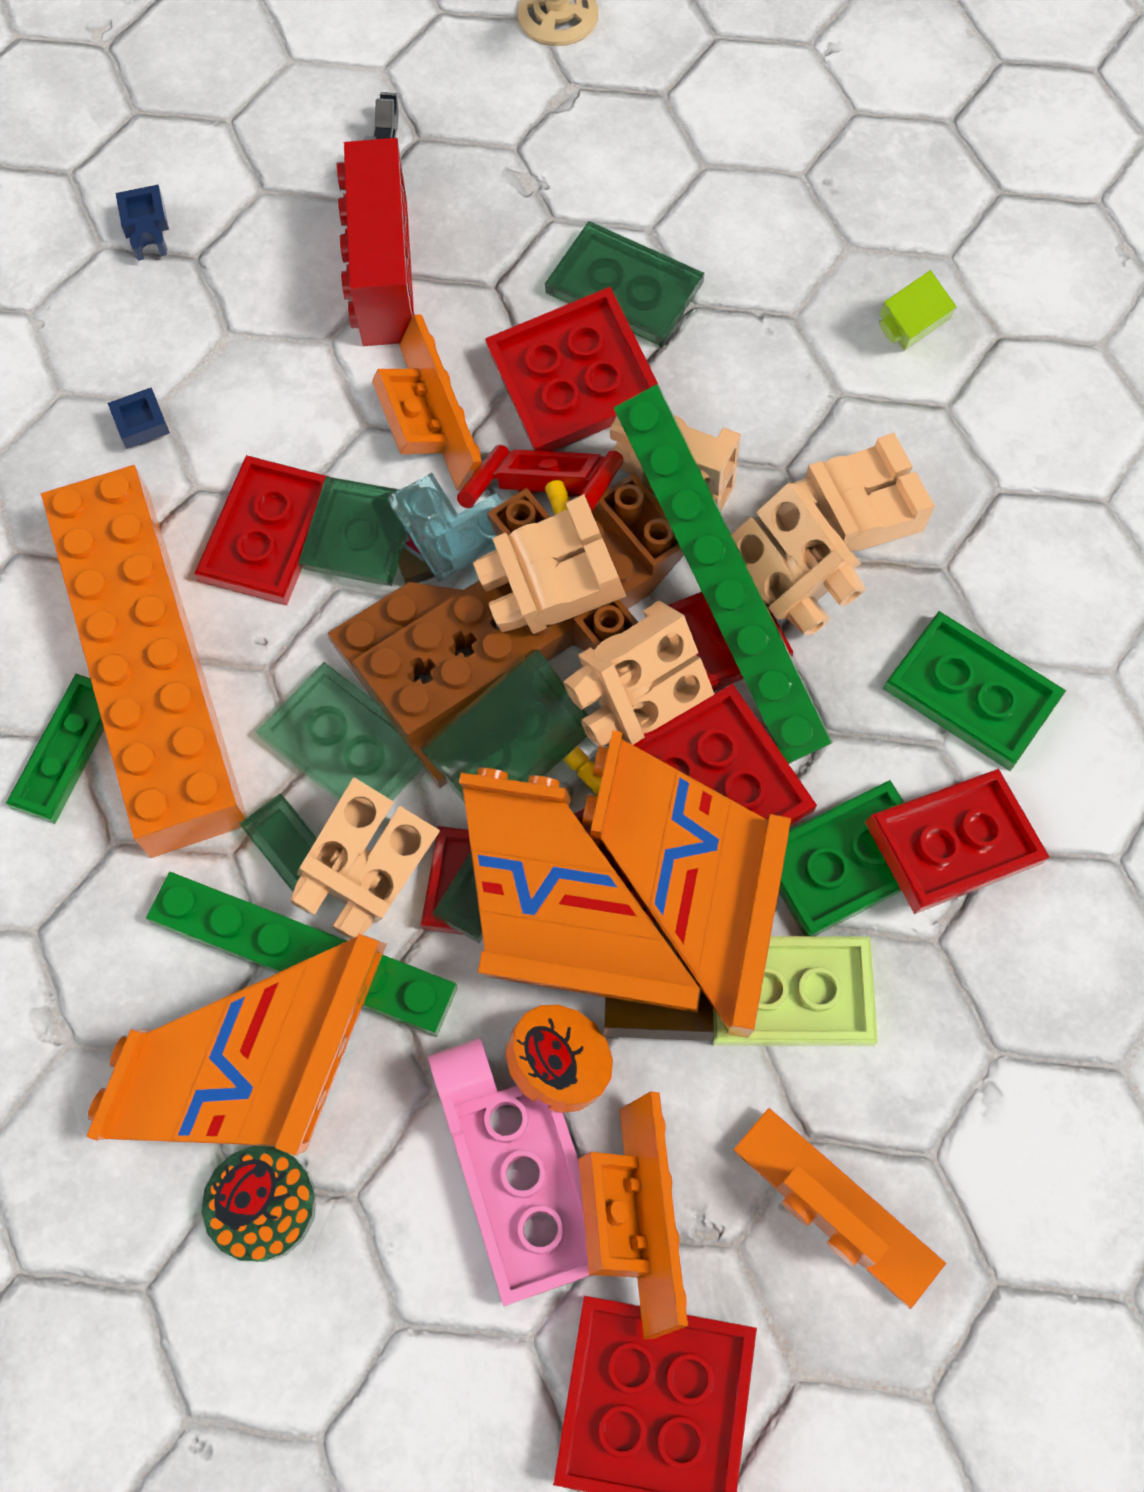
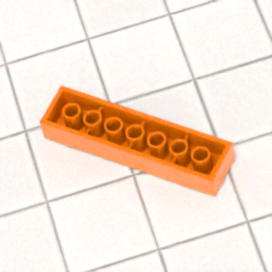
[41,464,249,858]

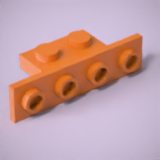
[372,314,482,491]
[578,1091,688,1339]
[733,1108,947,1309]

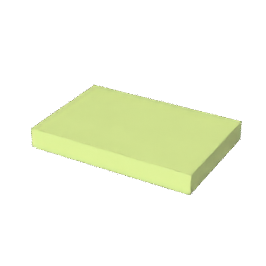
[713,936,878,1046]

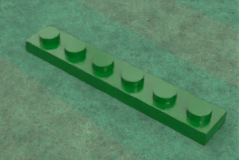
[146,871,458,1037]

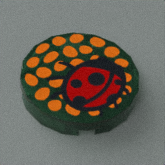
[201,1146,316,1262]

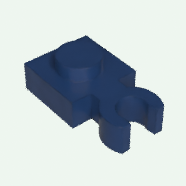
[115,184,169,261]

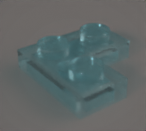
[388,473,502,582]

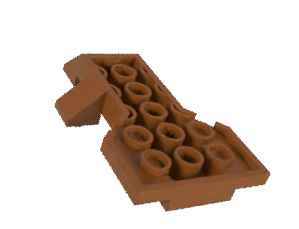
[328,473,684,789]

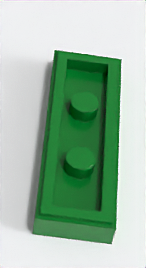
[6,673,104,824]

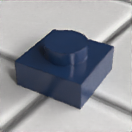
[107,387,170,449]

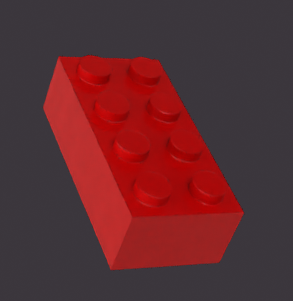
[337,138,414,346]

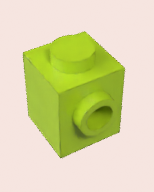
[879,269,957,351]

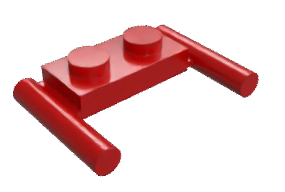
[457,445,624,512]

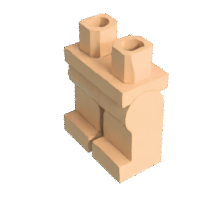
[610,415,741,511]
[793,433,935,552]
[732,482,866,635]
[473,494,627,634]
[563,600,714,747]
[290,777,440,940]

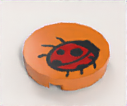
[505,1004,613,1113]

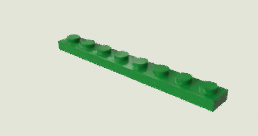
[614,384,833,764]

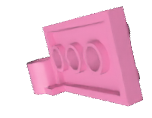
[428,1038,593,1307]

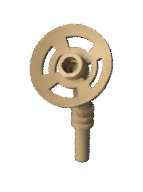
[517,0,598,46]

